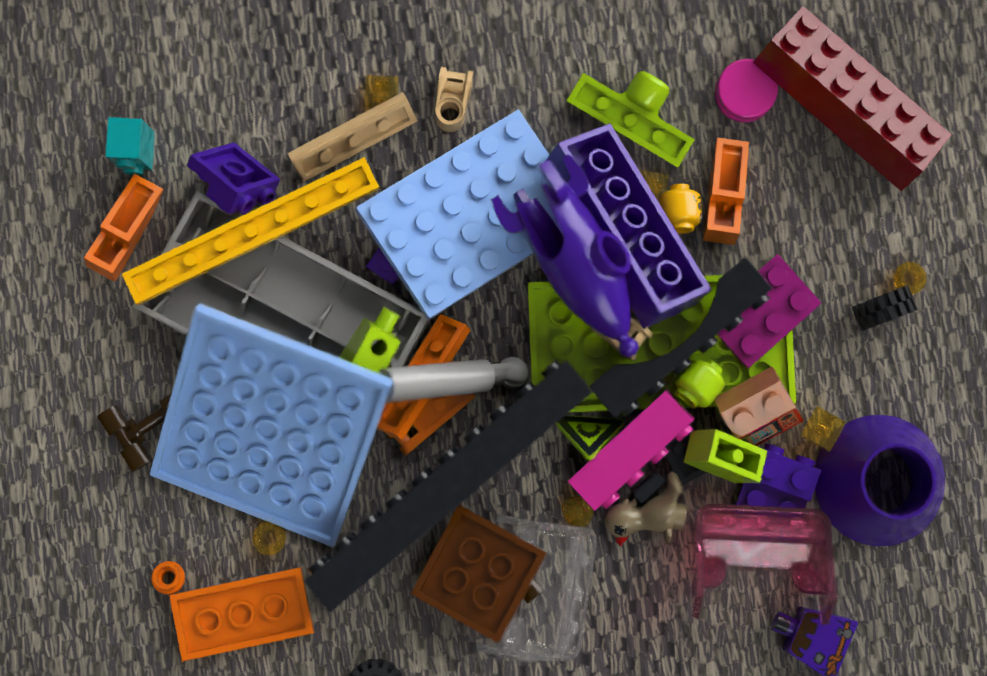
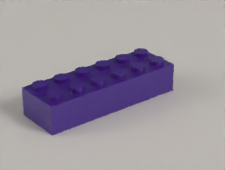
[545,124,712,329]

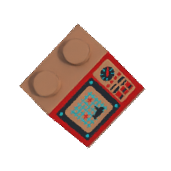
[715,366,804,446]

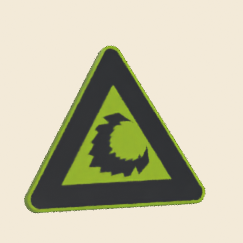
[555,415,625,460]

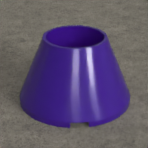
[815,415,945,546]

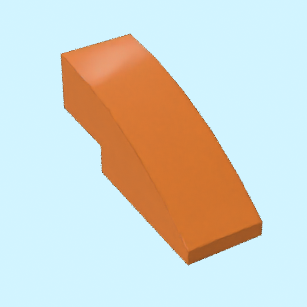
[702,137,749,245]
[84,174,163,282]

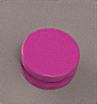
[715,59,778,123]

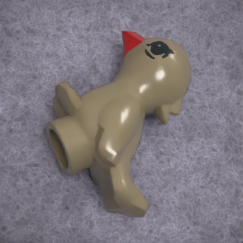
[604,472,687,546]

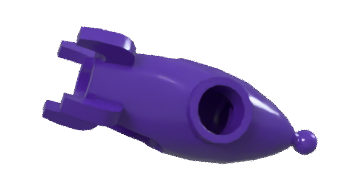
[491,154,639,357]

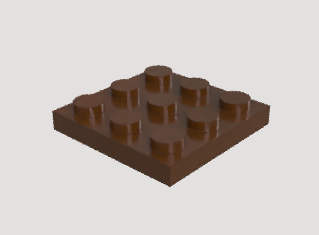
[410,505,548,643]

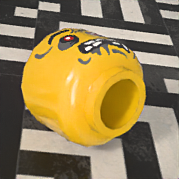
[659,184,702,234]

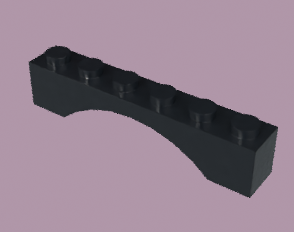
[589,257,772,418]

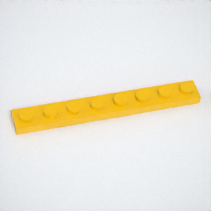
[122,157,380,305]

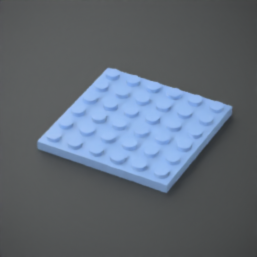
[150,304,393,547]

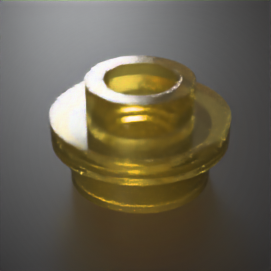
[893,262,927,294]
[562,496,594,528]
[253,522,286,555]

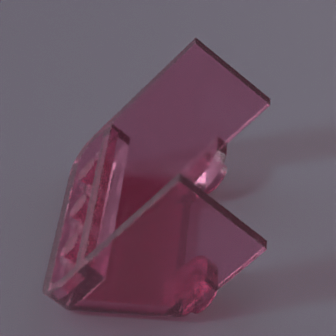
[692,504,837,625]

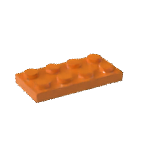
[169,567,315,661]

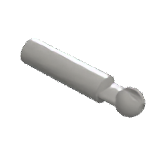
[378,356,529,403]

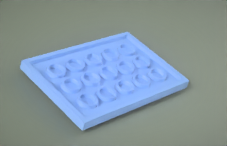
[355,109,563,320]

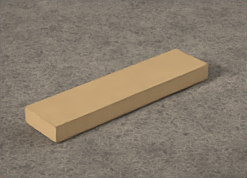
[288,92,418,182]

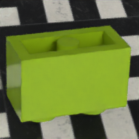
[684,429,767,483]

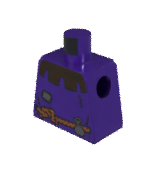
[771,606,858,676]

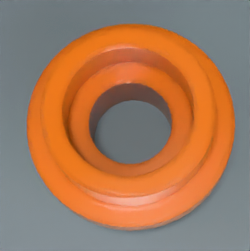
[151,561,185,595]

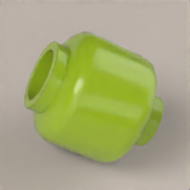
[675,359,724,409]

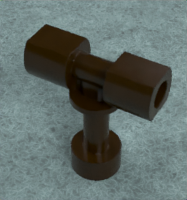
[97,394,171,472]

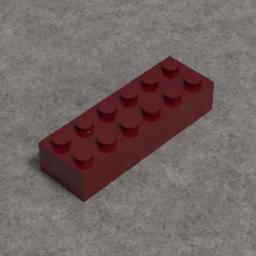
[753,6,952,191]

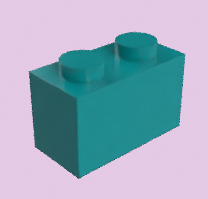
[105,117,155,175]

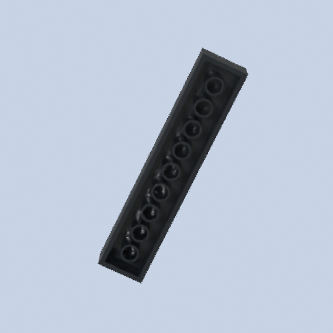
[304,360,593,613]

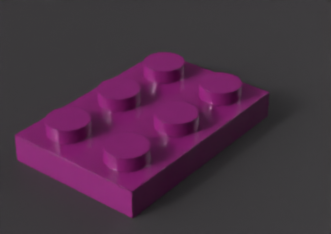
[716,254,822,369]

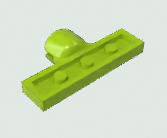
[567,71,695,168]

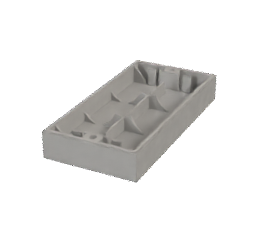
[132,191,430,368]

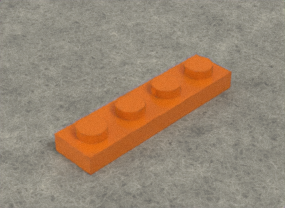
[377,314,471,441]

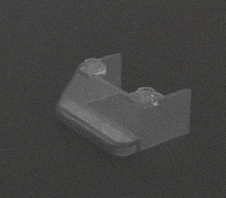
[476,515,597,661]

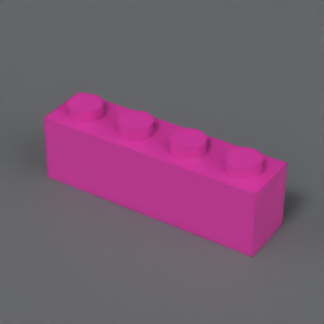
[568,389,695,511]

